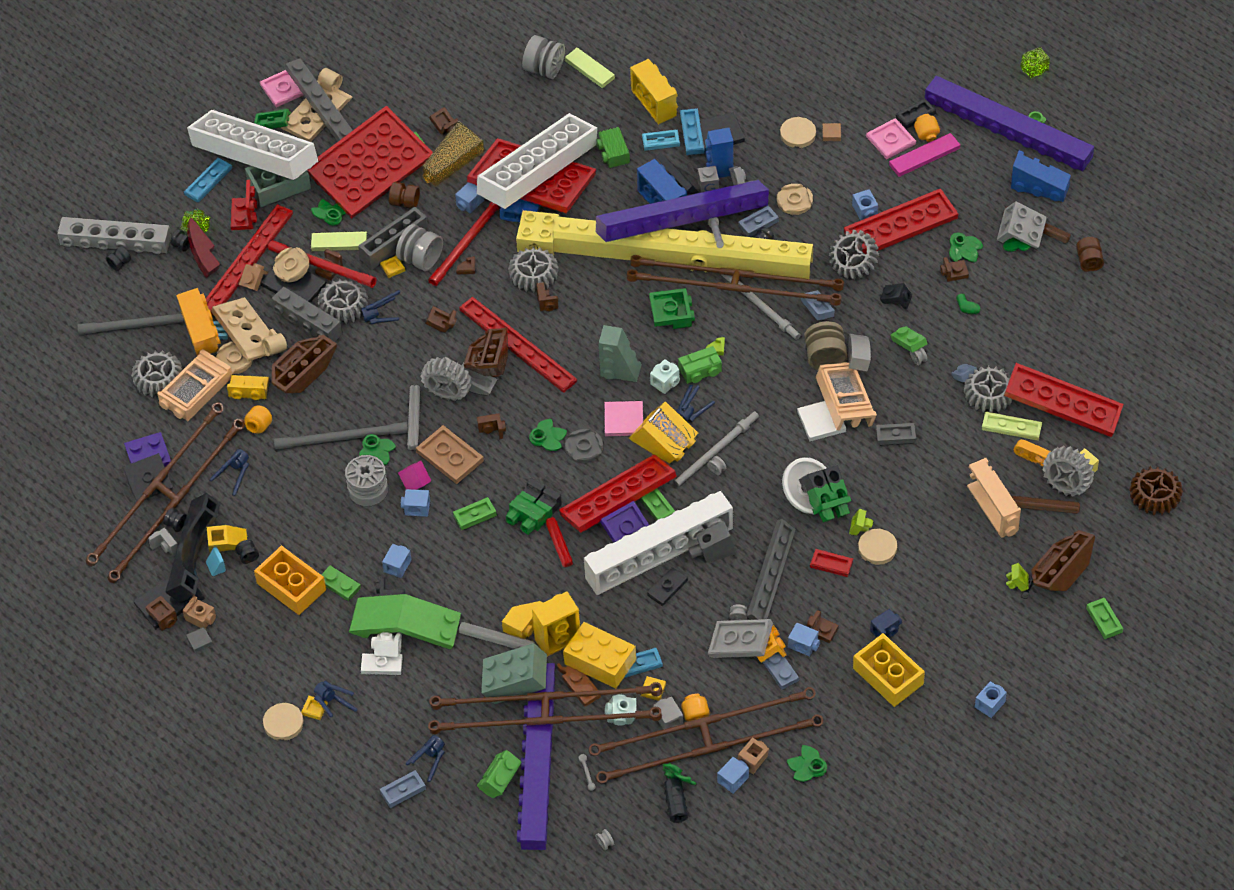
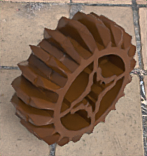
[1129,466,1183,515]

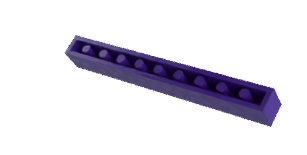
[925,76,1094,171]
[596,180,769,242]
[517,663,555,850]

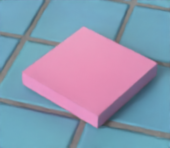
[260,70,303,108]
[866,118,916,160]
[605,401,643,436]

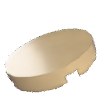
[780,117,816,148]
[777,184,813,215]
[273,247,309,282]
[216,342,253,374]
[858,529,897,565]
[263,703,303,740]

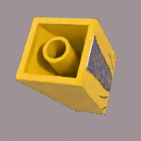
[629,402,698,464]

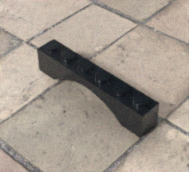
[165,493,221,603]

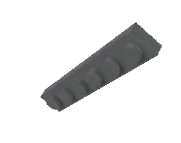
[284,58,353,142]
[746,519,796,620]

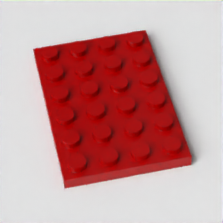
[306,106,434,219]
[467,138,596,213]

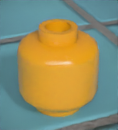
[914,114,940,142]
[244,405,272,434]
[681,694,710,722]

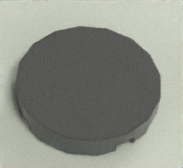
[565,429,603,463]

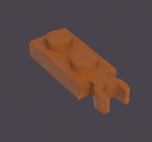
[557,663,601,707]

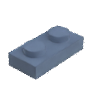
[738,206,779,237]
[801,290,835,321]
[763,652,799,690]
[380,770,426,808]

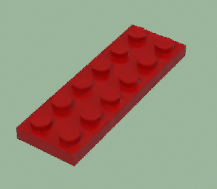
[844,189,958,255]
[1004,363,1123,437]
[559,454,677,533]

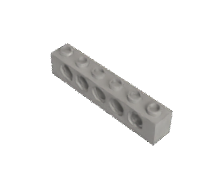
[57,217,171,254]

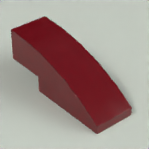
[187,218,220,278]

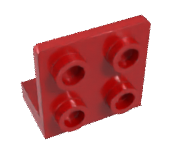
[231,180,257,230]

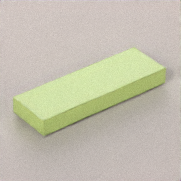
[565,48,615,88]
[311,232,367,251]
[982,412,1042,440]

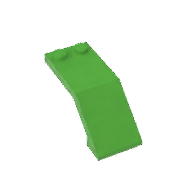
[349,594,461,649]

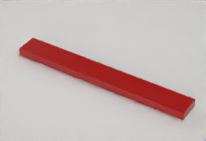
[206,204,293,316]
[459,297,577,393]

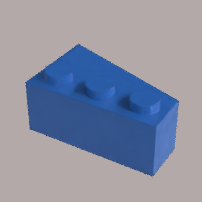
[705,128,733,178]
[1011,150,1071,202]

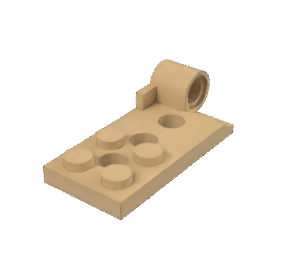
[281,68,352,142]
[212,297,287,361]

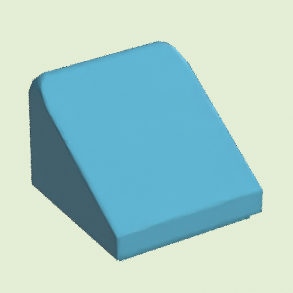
[206,547,226,576]

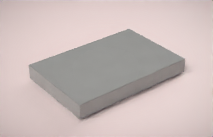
[708,619,773,658]

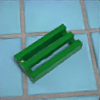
[254,109,291,129]

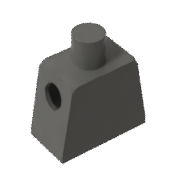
[688,521,736,563]

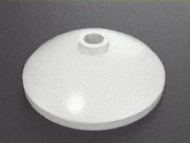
[782,458,826,514]

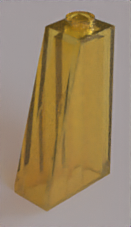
[423,121,484,186]

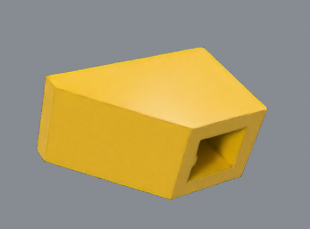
[207,525,247,552]
[502,601,541,639]

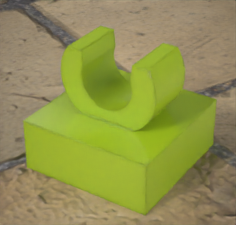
[849,509,873,536]
[1006,563,1029,591]

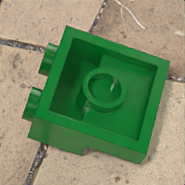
[649,288,695,329]

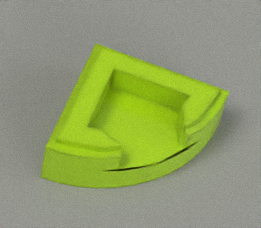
[706,337,725,355]

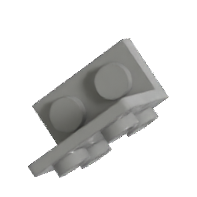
[997,201,1047,249]

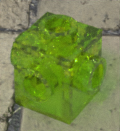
[1020,47,1050,78]
[180,209,210,233]

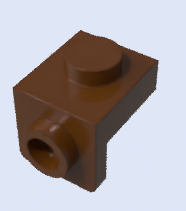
[429,107,459,135]
[425,306,457,333]

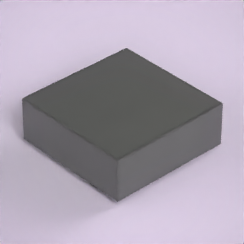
[186,627,213,653]

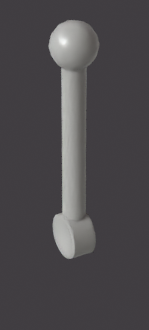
[579,754,596,791]

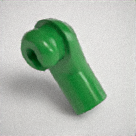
[956,294,980,314]

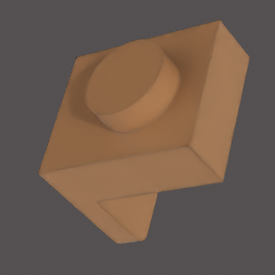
[239,263,269,291]

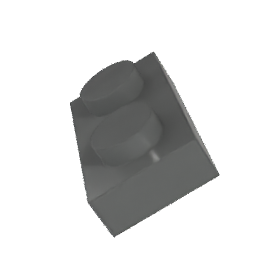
[876,423,916,445]

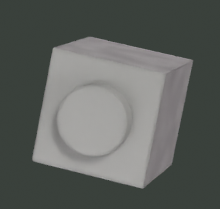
[698,166,719,193]
[654,696,683,729]

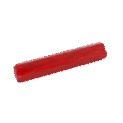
[546,517,573,567]

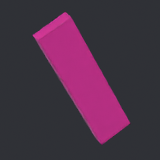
[889,133,960,177]

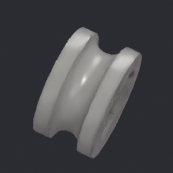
[910,348,927,365]
[707,456,726,475]
[729,604,748,620]
[596,829,614,850]

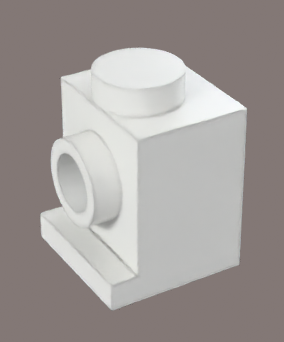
[371,632,402,657]

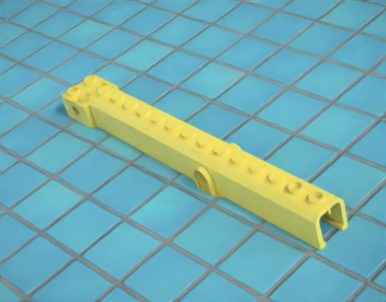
[516,210,813,279]

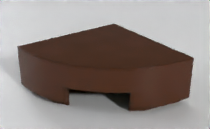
[456,256,475,274]

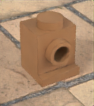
[183,596,216,629]
[737,737,769,775]

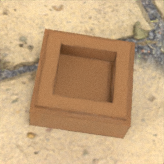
[822,123,841,141]

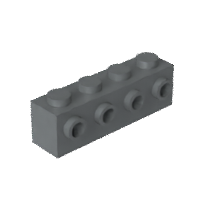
[358,207,428,270]
[271,287,342,342]

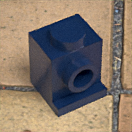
[870,609,902,638]

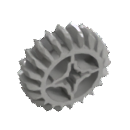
[829,229,879,280]
[508,247,559,293]
[318,278,368,324]
[132,350,183,398]
[421,357,472,401]
[964,365,1013,413]
[1042,446,1095,496]

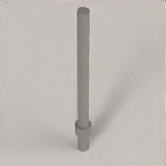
[708,217,724,248]
[722,275,801,340]
[674,411,759,487]

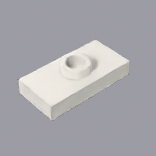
[361,654,403,675]

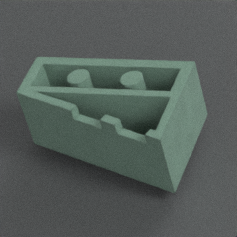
[599,325,642,382]

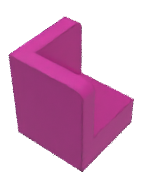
[398,461,431,490]

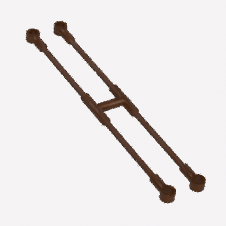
[627,255,844,306]
[86,402,245,583]
[428,682,663,734]
[588,687,823,784]

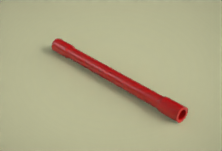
[428,202,500,286]
[268,240,377,288]

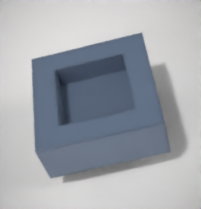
[952,364,977,382]

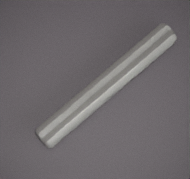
[407,385,420,450]
[459,622,535,649]

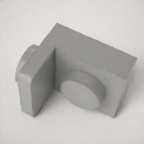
[729,166,751,185]
[148,528,178,557]

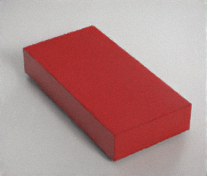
[810,549,853,577]

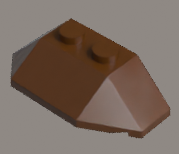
[464,328,508,377]
[272,335,337,393]
[1031,530,1095,591]

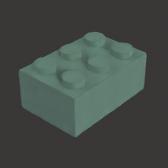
[245,166,311,207]
[481,643,547,704]

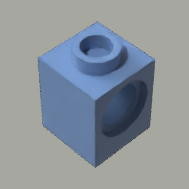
[455,182,484,213]
[852,189,878,221]
[401,489,430,517]
[382,544,411,578]
[788,623,820,656]
[975,681,1007,718]
[717,757,749,794]

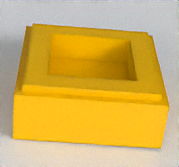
[380,256,405,278]
[641,676,666,701]
[301,696,328,720]

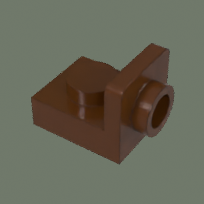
[315,249,343,281]
[940,257,969,282]
[537,282,558,312]
[477,413,506,439]
[145,596,178,631]
[807,610,839,643]

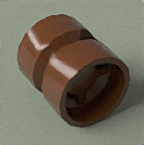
[389,182,420,209]
[1076,237,1104,272]

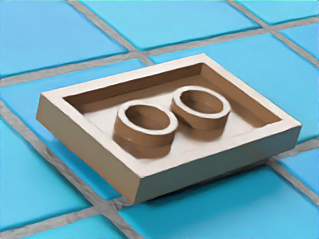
[416,425,484,484]

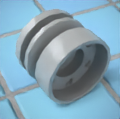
[522,35,565,79]
[396,224,443,271]
[345,455,388,506]

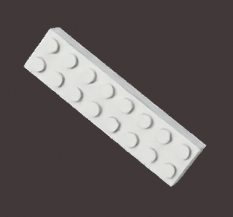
[187,110,318,180]
[477,113,597,209]
[584,491,733,595]

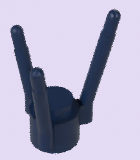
[361,290,400,325]
[676,385,715,422]
[209,449,249,496]
[314,680,357,717]
[406,735,445,782]

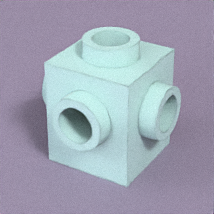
[650,359,680,394]
[605,695,636,725]

